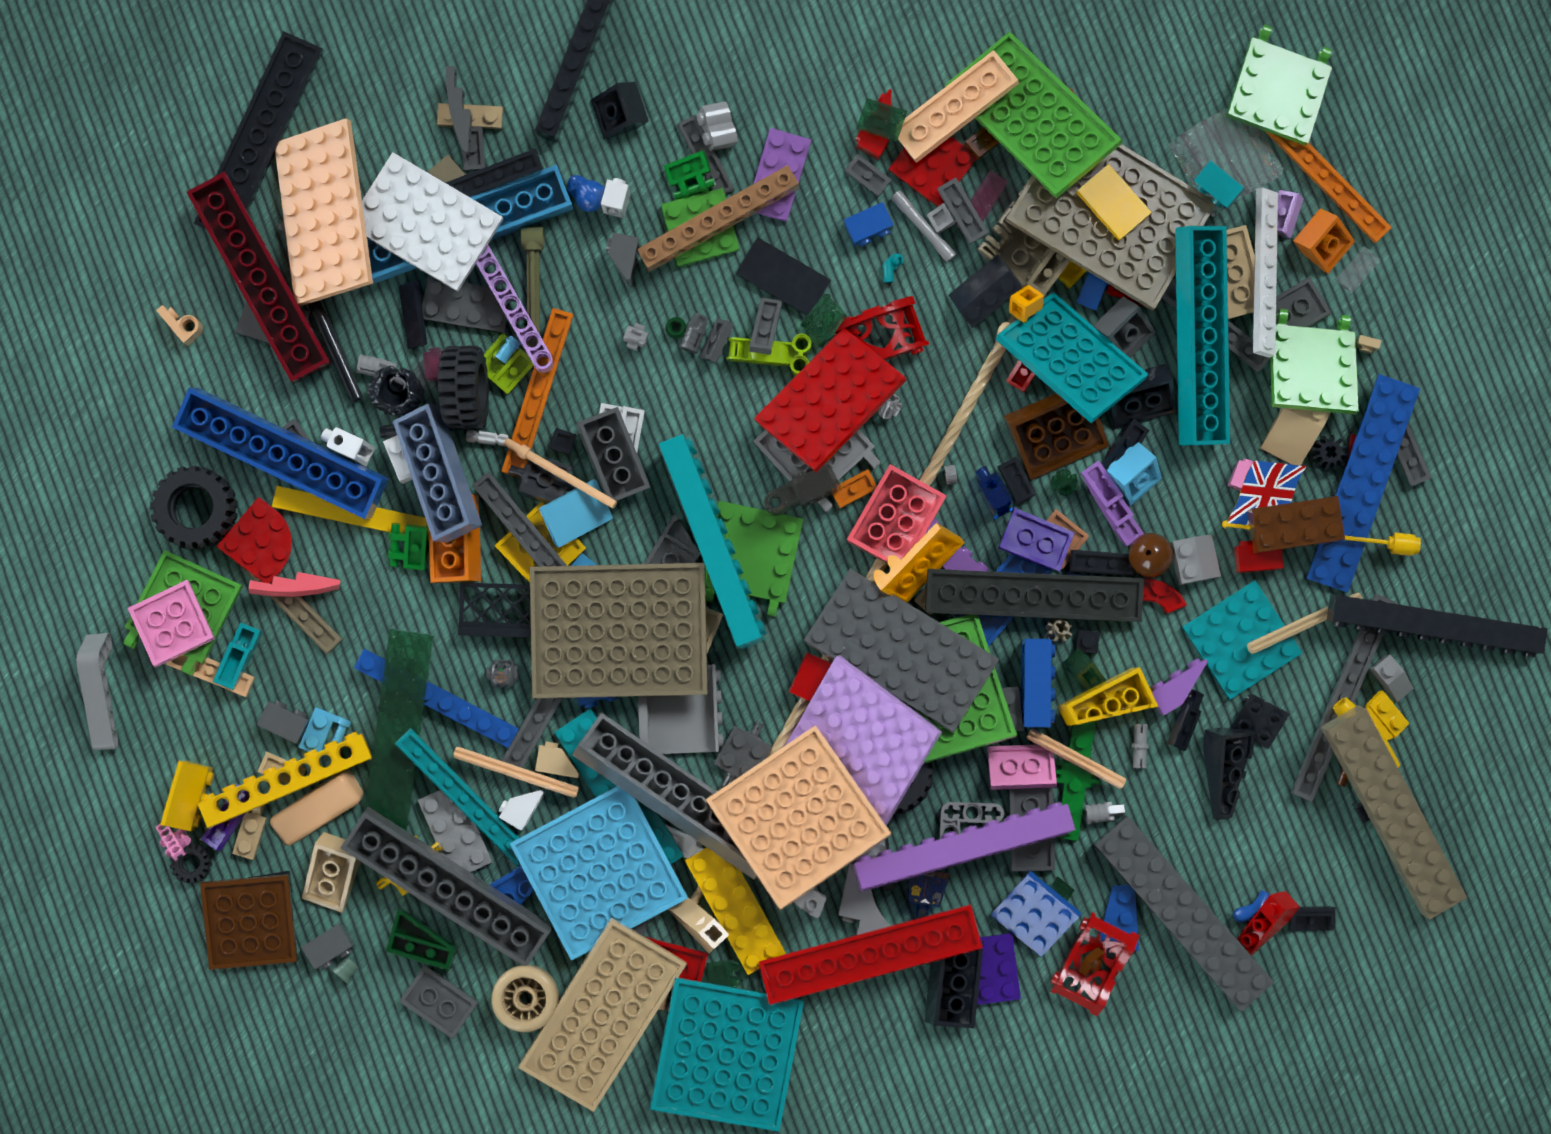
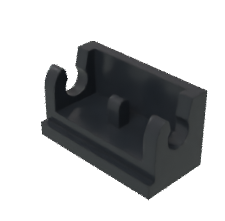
[1288,906,1336,931]

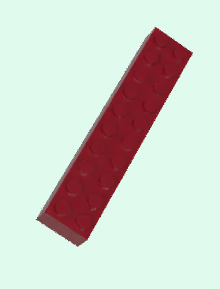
[186,171,331,385]

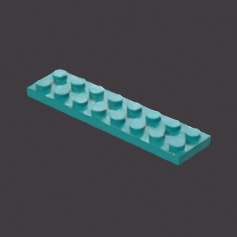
[554,708,684,864]

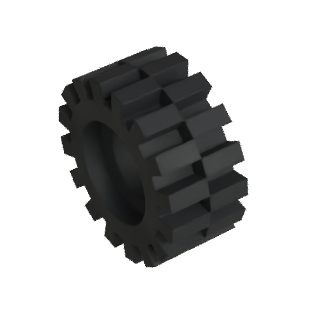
[170,843,212,883]

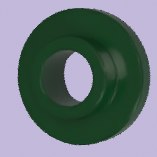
[665,317,687,339]

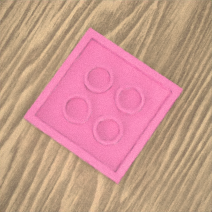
[128,580,215,668]

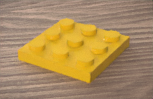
[495,502,587,583]

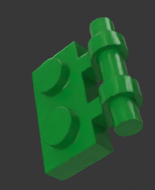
[664,151,716,200]
[388,523,428,570]

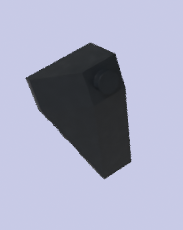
[1203,727,1255,820]

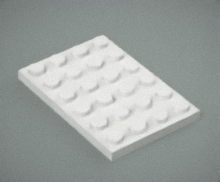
[362,152,503,292]

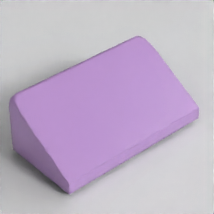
[1277,190,1303,238]

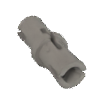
[1131,724,1149,768]

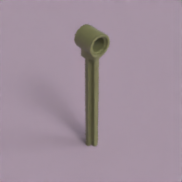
[521,227,544,348]

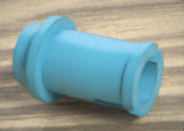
[495,335,521,364]

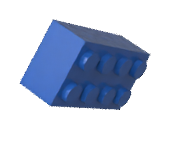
[1021,639,1055,728]

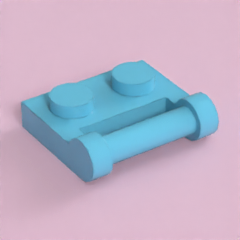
[299,707,352,761]

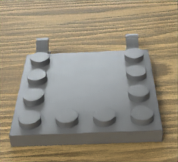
[753,430,880,512]

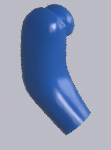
[1233,891,1270,923]

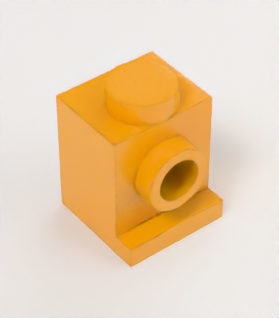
[1009,284,1044,323]

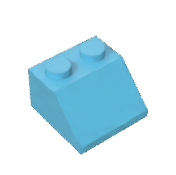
[1107,442,1162,506]

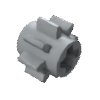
[623,323,649,351]
[877,394,903,419]

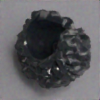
[367,366,425,416]

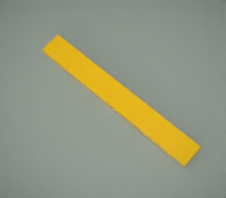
[272,486,429,541]

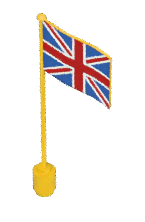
[1222,461,1421,556]

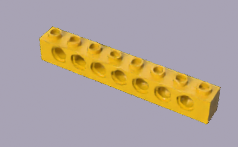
[198,732,373,828]

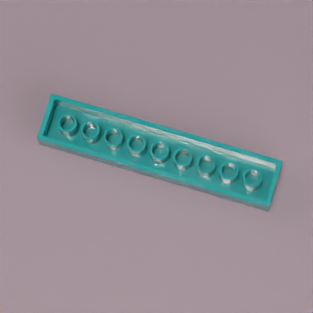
[1175,226,1230,445]
[659,434,767,650]

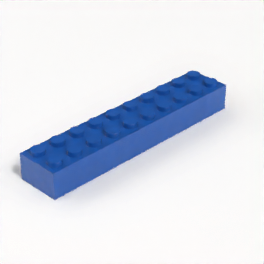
[172,387,389,519]

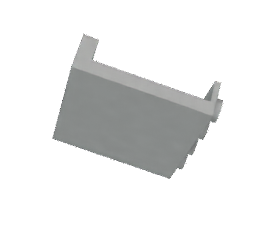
[638,664,723,754]

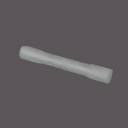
[891,190,956,262]

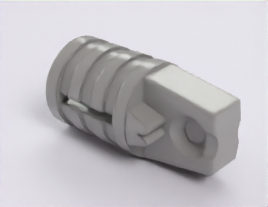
[356,354,397,376]
[1085,802,1125,824]

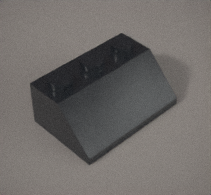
[949,254,1025,328]
[1109,364,1177,429]

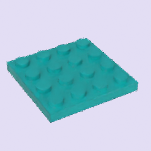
[1182,580,1303,700]

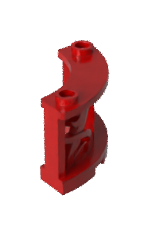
[827,296,930,361]
[1050,912,1140,1016]

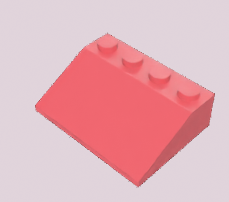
[847,464,947,563]

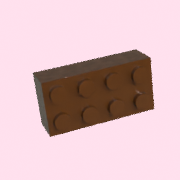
[1247,496,1345,554]

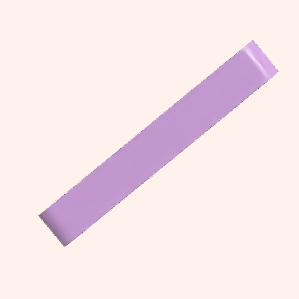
[476,245,554,373]

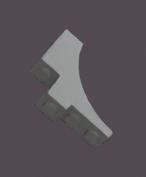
[838,863,891,935]

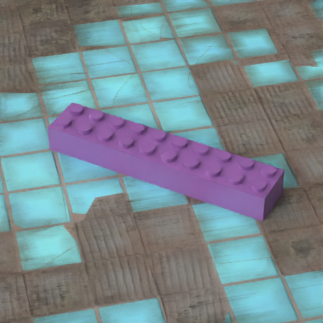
[853,802,1075,892]

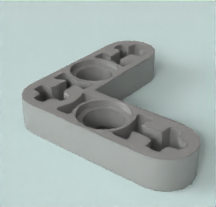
[939,802,1004,840]

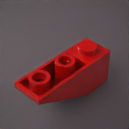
[855,89,892,161]
[1237,891,1300,956]

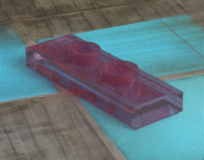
[956,170,1009,227]

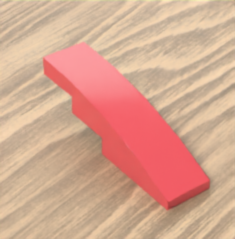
[248,572,340,597]

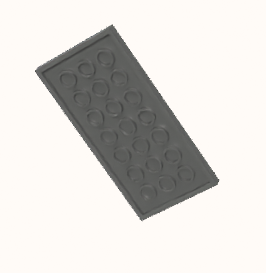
[804,569,999,734]

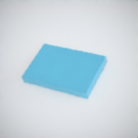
[539,479,613,548]

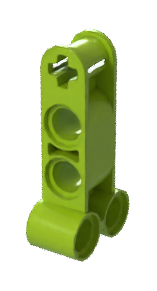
[726,334,812,376]

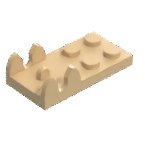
[1227,225,1255,319]

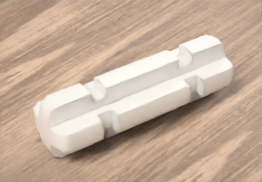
[466,430,509,447]

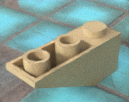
[667,898,729,954]

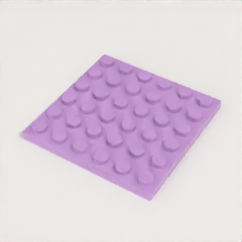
[785,656,942,825]

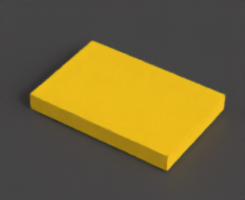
[1076,164,1152,241]

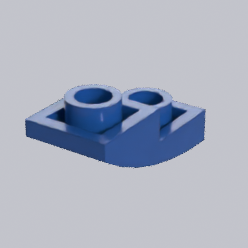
[1076,272,1109,311]

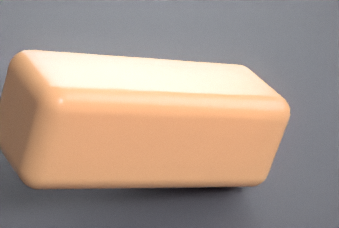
[270,769,364,846]

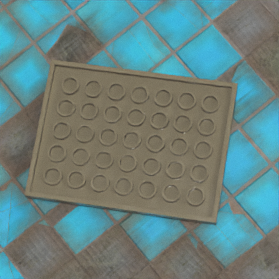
[1005,144,1216,311]
[530,563,708,698]

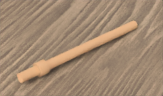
[504,438,617,509]

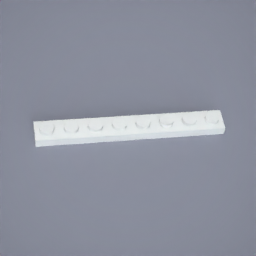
[1253,187,1278,357]

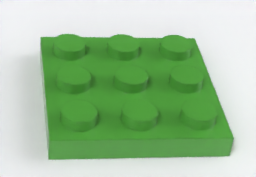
[661,188,740,267]

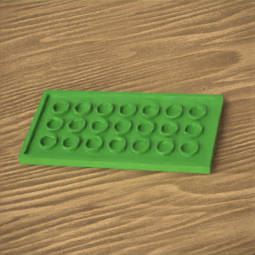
[945,31,1123,199]

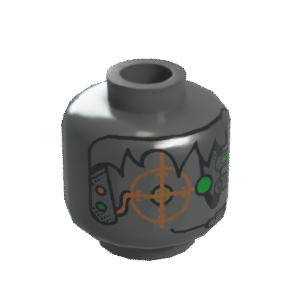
[487,660,518,688]

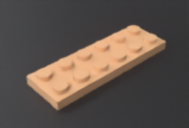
[891,50,1020,163]

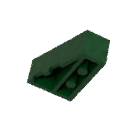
[385,908,458,970]

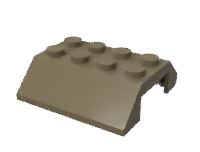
[977,182,1070,296]

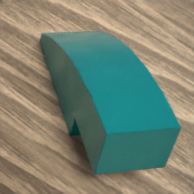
[213,622,263,690]

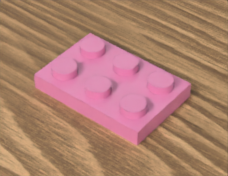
[987,745,1057,790]

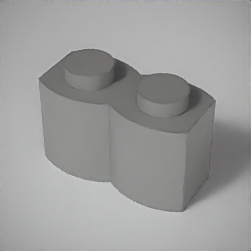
[697,101,738,151]

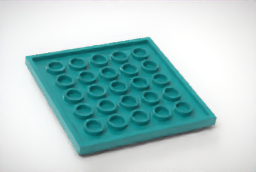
[650,977,804,1132]

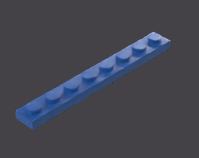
[354,649,519,748]

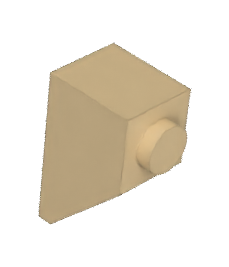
[535,741,580,778]

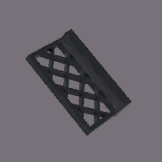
[458,582,531,637]

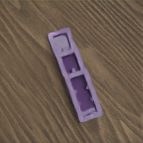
[1081,460,1144,547]

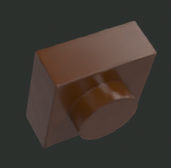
[1079,947,1105,977]

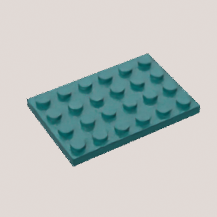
[995,292,1148,423]

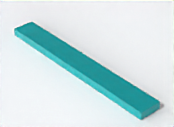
[395,728,521,867]

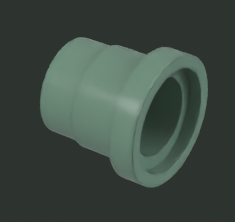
[331,956,358,984]

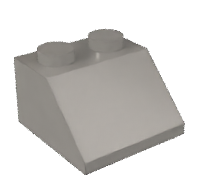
[1170,534,1221,586]

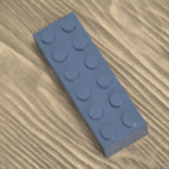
[393,403,482,543]

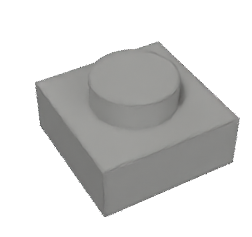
[927,203,956,234]

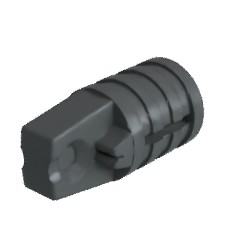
[679,313,708,354]

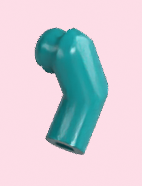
[882,253,904,284]

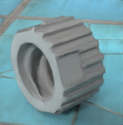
[944,465,957,485]

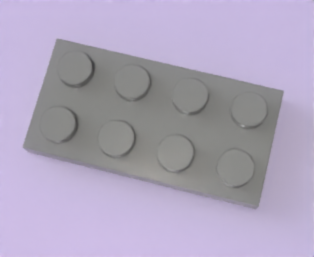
[418,790,493,872]

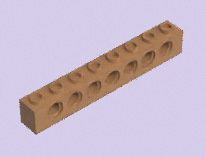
[637,165,799,272]

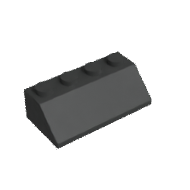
[575,407,650,501]

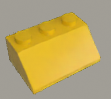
[160,761,214,831]

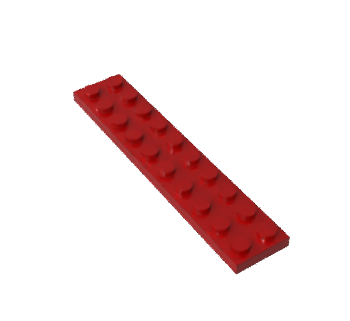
[759,905,983,1005]

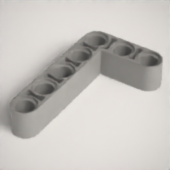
[76,633,118,751]

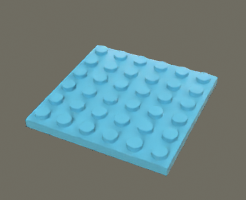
[510,786,688,960]

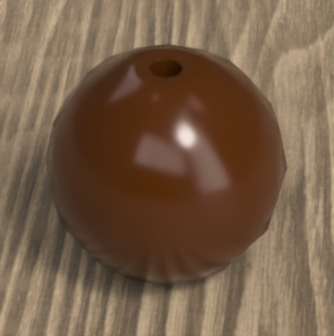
[1128,533,1173,577]

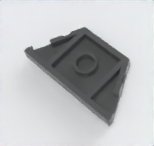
[644,514,701,564]

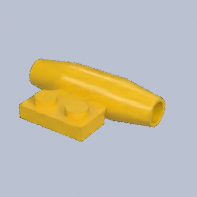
[1333,691,1409,768]

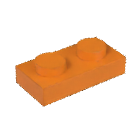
[830,469,877,508]

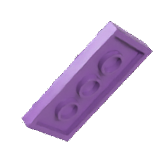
[754,128,811,222]

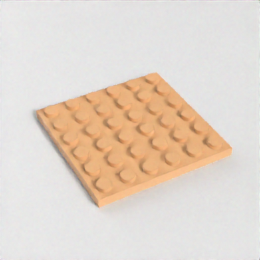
[706,725,891,910]

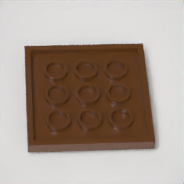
[200,874,298,970]

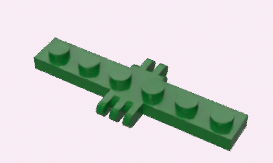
[1054,721,1102,841]

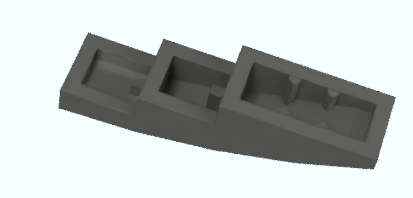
[446,66,472,157]

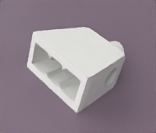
[321,427,376,467]

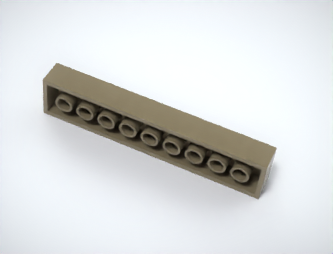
[1321,705,1467,920]

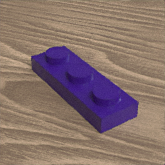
[201,784,250,852]

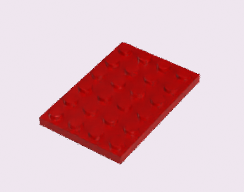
[754,328,907,472]

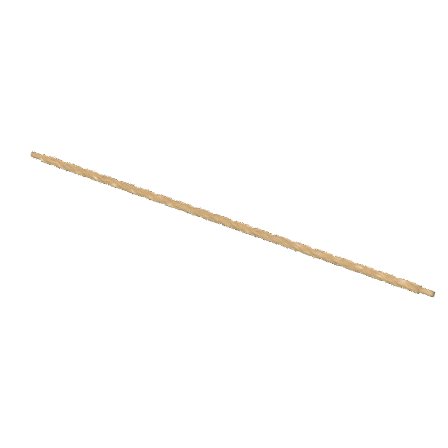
[691,314,1017,904]

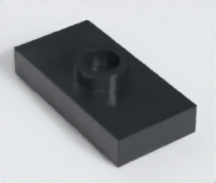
[997,456,1036,505]

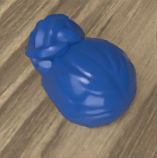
[567,175,605,212]

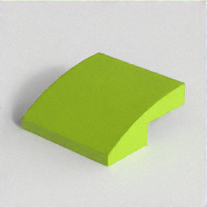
[484,333,533,394]

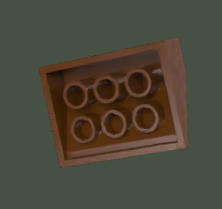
[1003,393,1109,480]

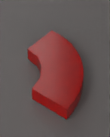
[1143,579,1187,614]

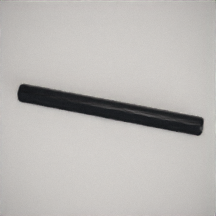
[308,300,363,403]

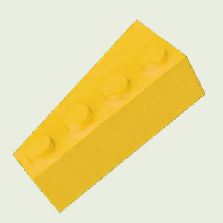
[1057,667,1158,726]

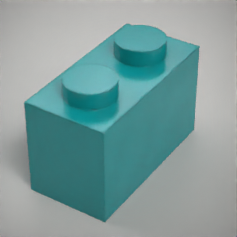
[1194,160,1246,209]

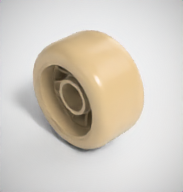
[492,965,559,1032]

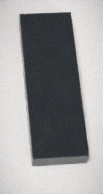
[399,281,428,349]
[1068,550,1134,576]

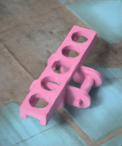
[155,824,191,861]

